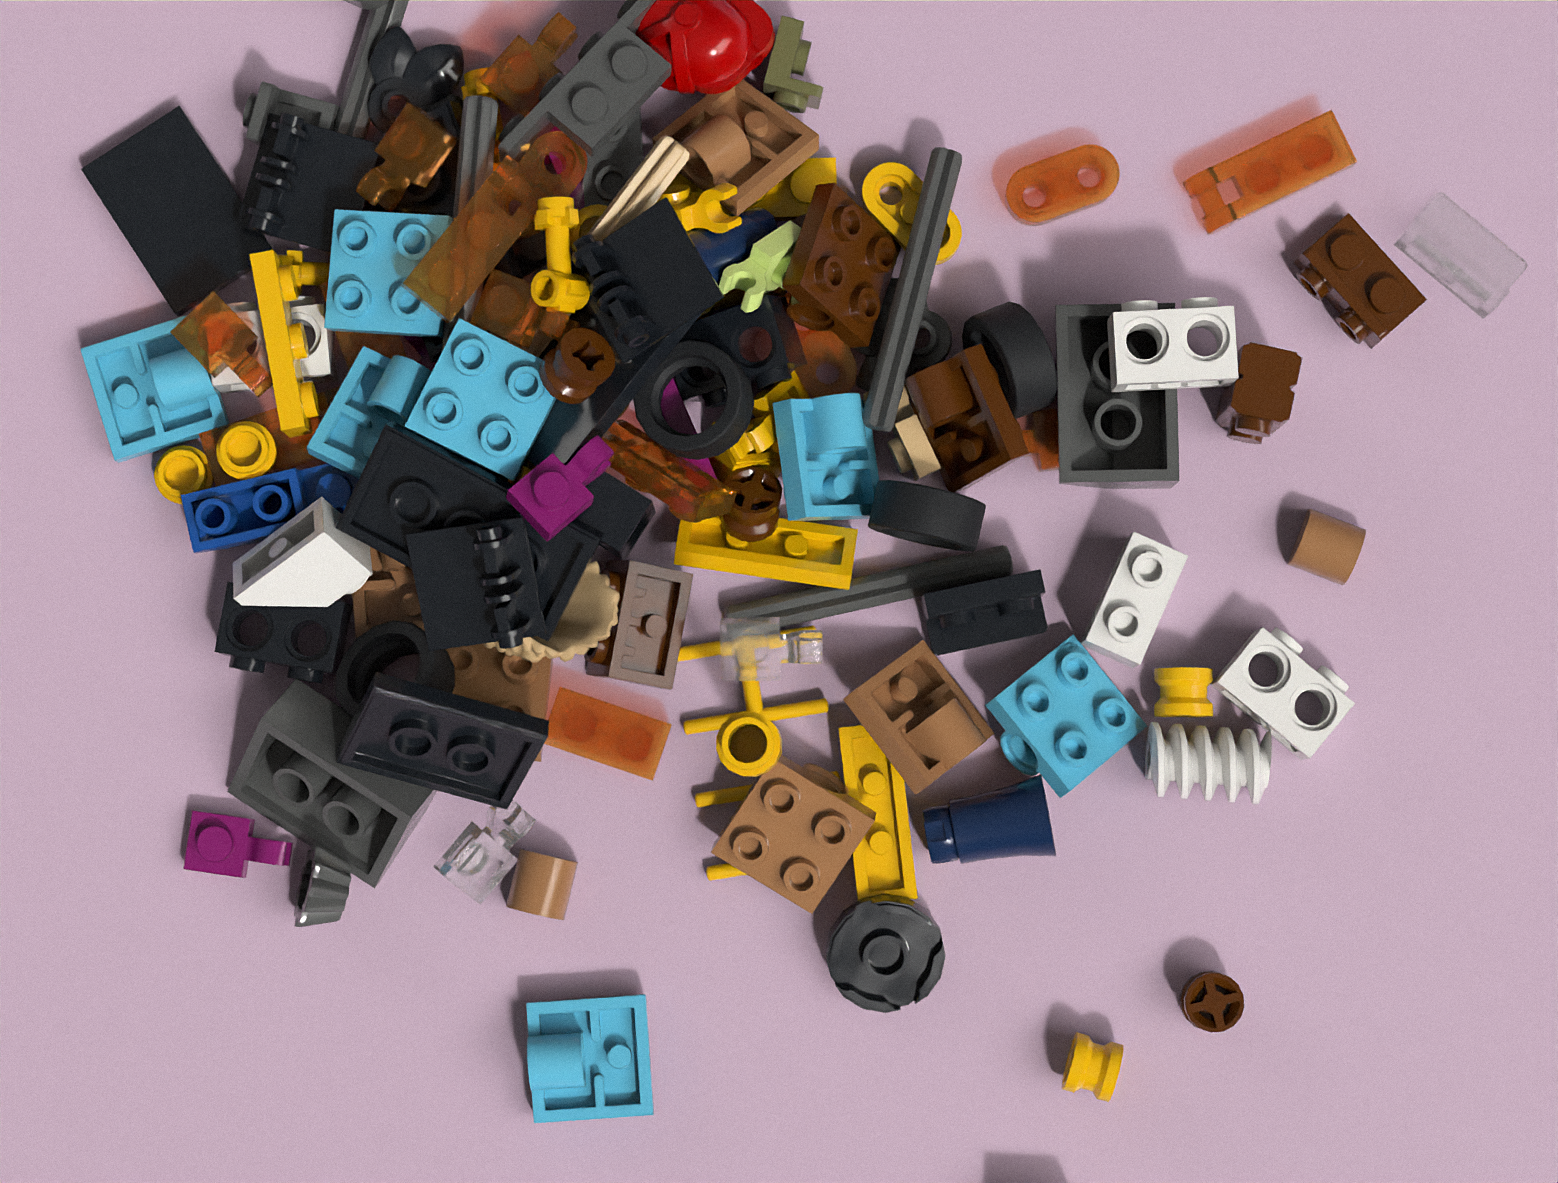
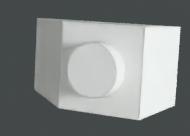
[232,497,373,607]

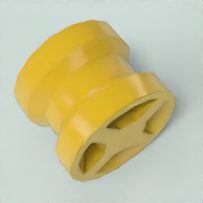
[1154,667,1213,717]
[1061,1032,1124,1102]

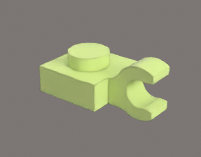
[719,220,801,313]

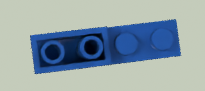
[181,464,359,554]

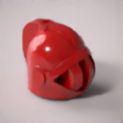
[635,0,775,95]

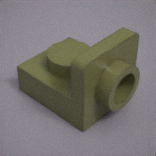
[763,16,823,113]

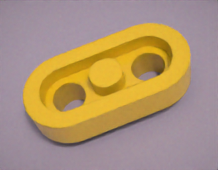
[862,162,962,265]

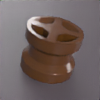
[539,328,615,404]
[720,466,782,542]
[1179,971,1244,1033]

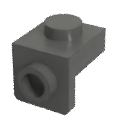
[243,81,339,146]

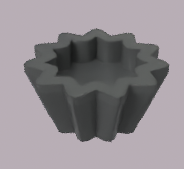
[294,842,352,927]

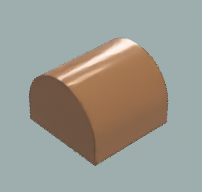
[1287,508,1366,585]
[506,849,578,920]

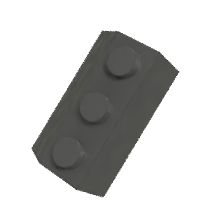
[1055,303,1180,489]
[227,679,437,888]

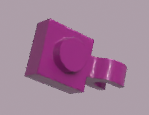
[506,435,614,542]
[183,810,293,878]

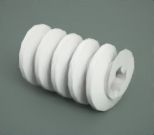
[1145,722,1272,804]

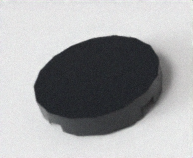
[825,894,946,1013]

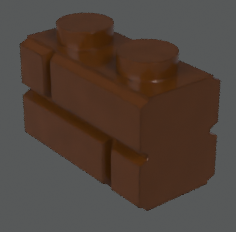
[1215,342,1302,444]

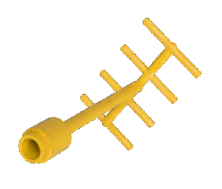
[677,625,852,881]

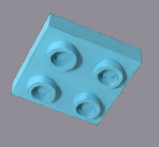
[324,209,453,338]
[80,313,230,463]
[405,318,556,482]
[307,346,438,478]
[773,393,879,521]
[985,634,1147,798]
[526,994,654,1123]

